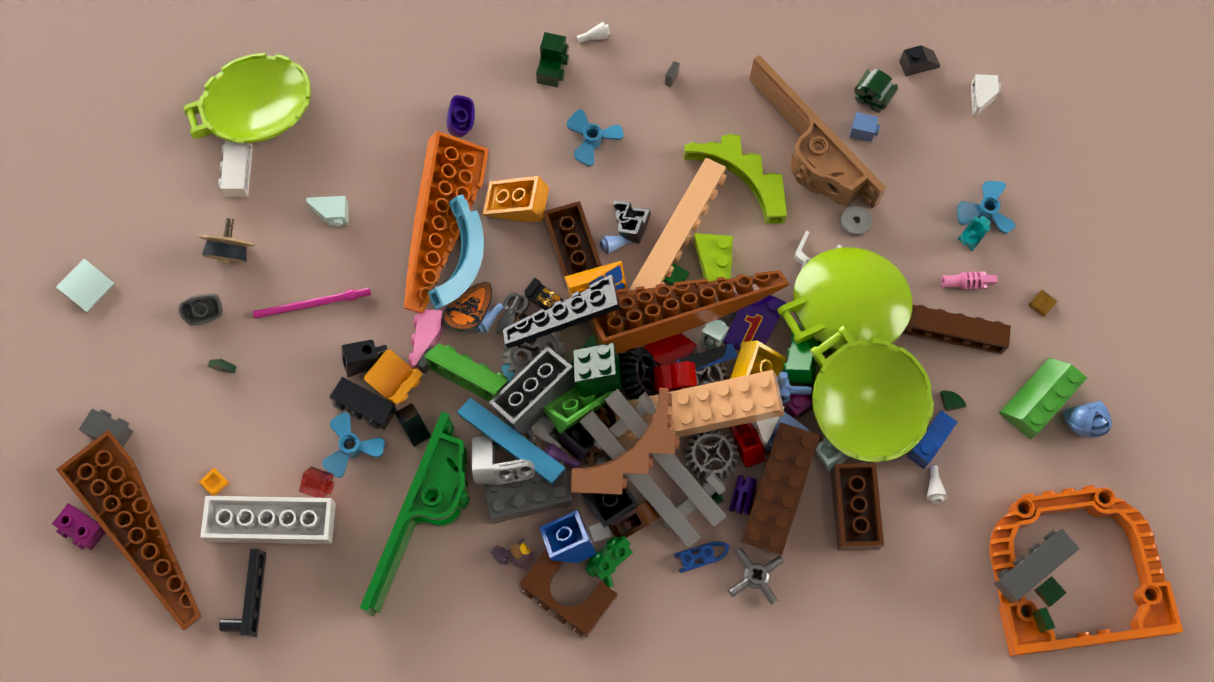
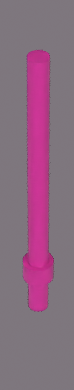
[253,287,371,318]

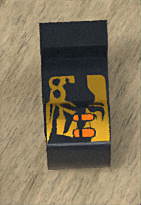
[524,278,563,310]

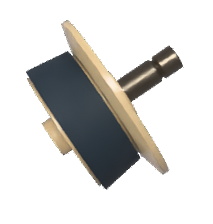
[199,218,255,264]

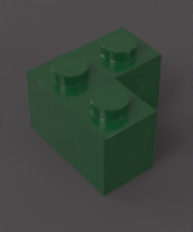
[536,32,569,87]

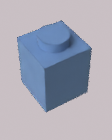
[849,112,880,142]

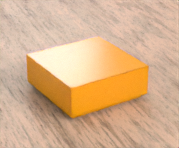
[199,468,229,496]

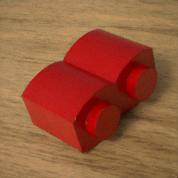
[653,361,697,393]

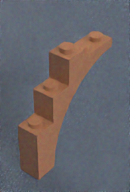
[571,388,679,494]

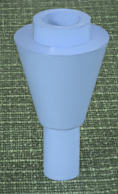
[600,236,633,254]
[475,303,504,334]

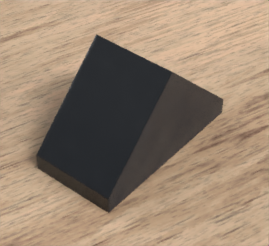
[395,403,431,447]

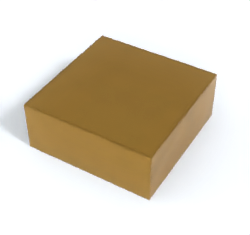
[1028,290,1058,317]

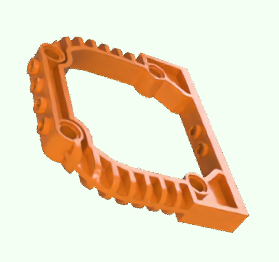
[989,485,1183,657]

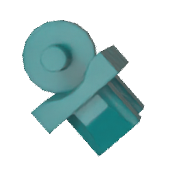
[958,216,991,251]

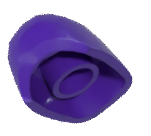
[446,95,475,137]

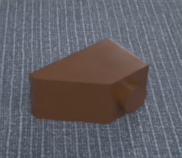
[608,500,659,538]

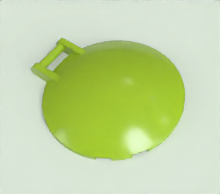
[183,53,311,143]
[777,247,913,351]
[810,326,934,462]

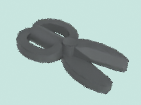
[496,293,529,334]

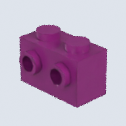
[52,503,106,550]

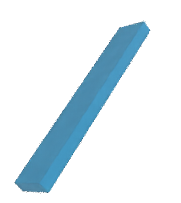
[457,397,566,485]

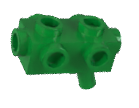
[585,535,633,587]

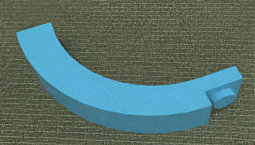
[428,194,484,310]

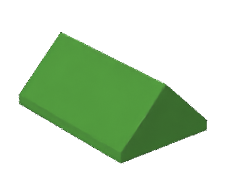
[543,386,614,434]

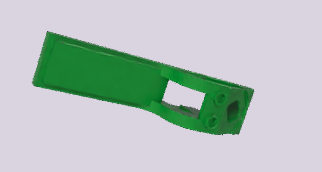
[360,412,470,617]

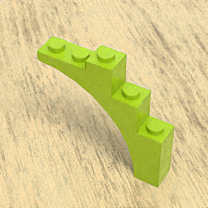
[683,134,787,224]

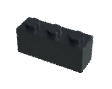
[330,377,397,430]

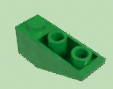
[784,324,816,383]

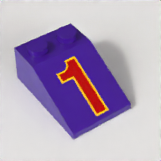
[723,295,787,350]

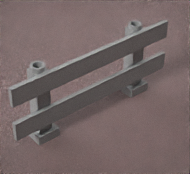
[580,389,727,548]

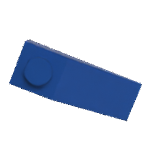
[907,410,957,469]

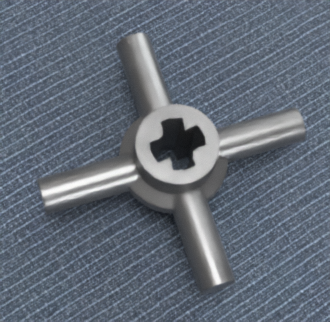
[728,548,784,605]

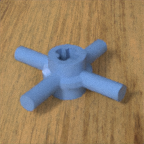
[777,372,812,403]

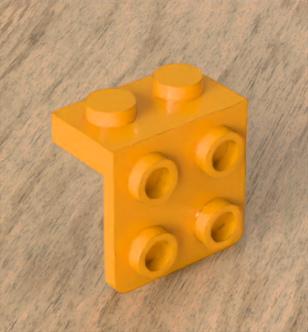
[363,349,423,405]

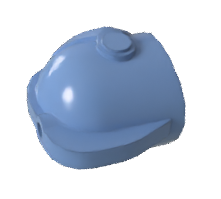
[1063,401,1112,438]

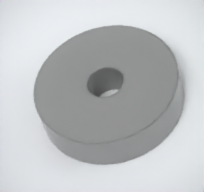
[840,206,872,237]

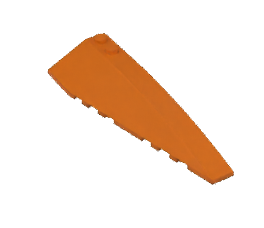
[404,131,489,313]

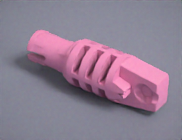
[941,272,998,290]

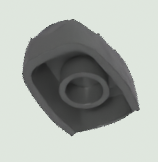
[178,293,223,326]

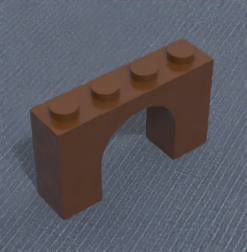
[519,548,618,638]

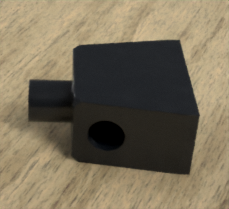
[341,340,388,377]

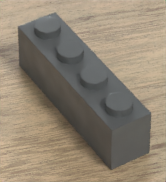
[994,529,1080,604]

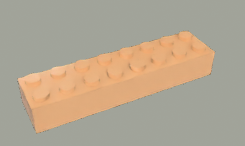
[615,370,784,448]

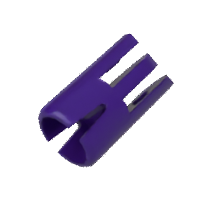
[729,475,757,515]

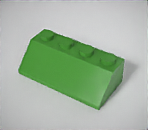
[424,343,509,402]
[999,358,1087,440]

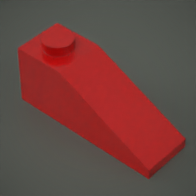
[728,423,765,468]

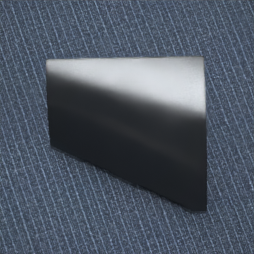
[613,200,651,244]

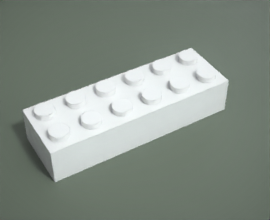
[200,496,336,544]

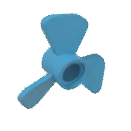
[567,109,624,167]
[957,181,1015,234]
[322,412,385,478]

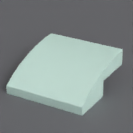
[56,259,115,312]

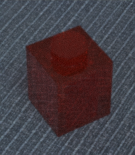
[299,466,335,498]

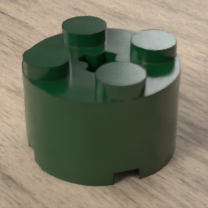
[854,69,898,113]

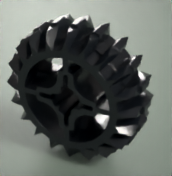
[619,348,657,400]

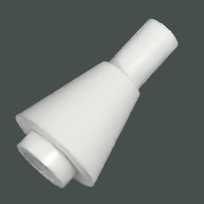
[577,22,611,43]
[927,465,948,504]

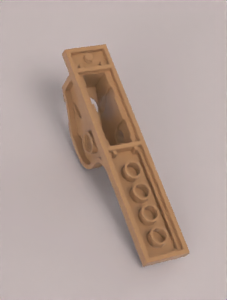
[750,55,886,208]

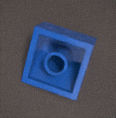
[539,510,597,563]

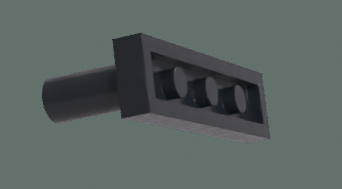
[219,549,266,637]

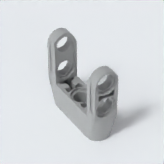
[472,426,535,485]

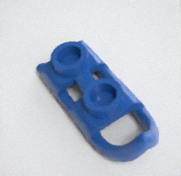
[674,541,729,573]

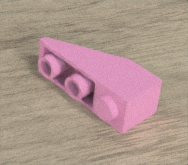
[409,309,444,370]

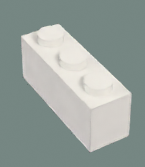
[218,140,253,197]

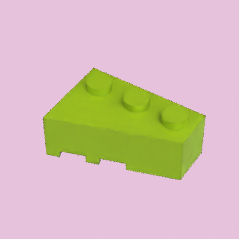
[693,233,733,281]

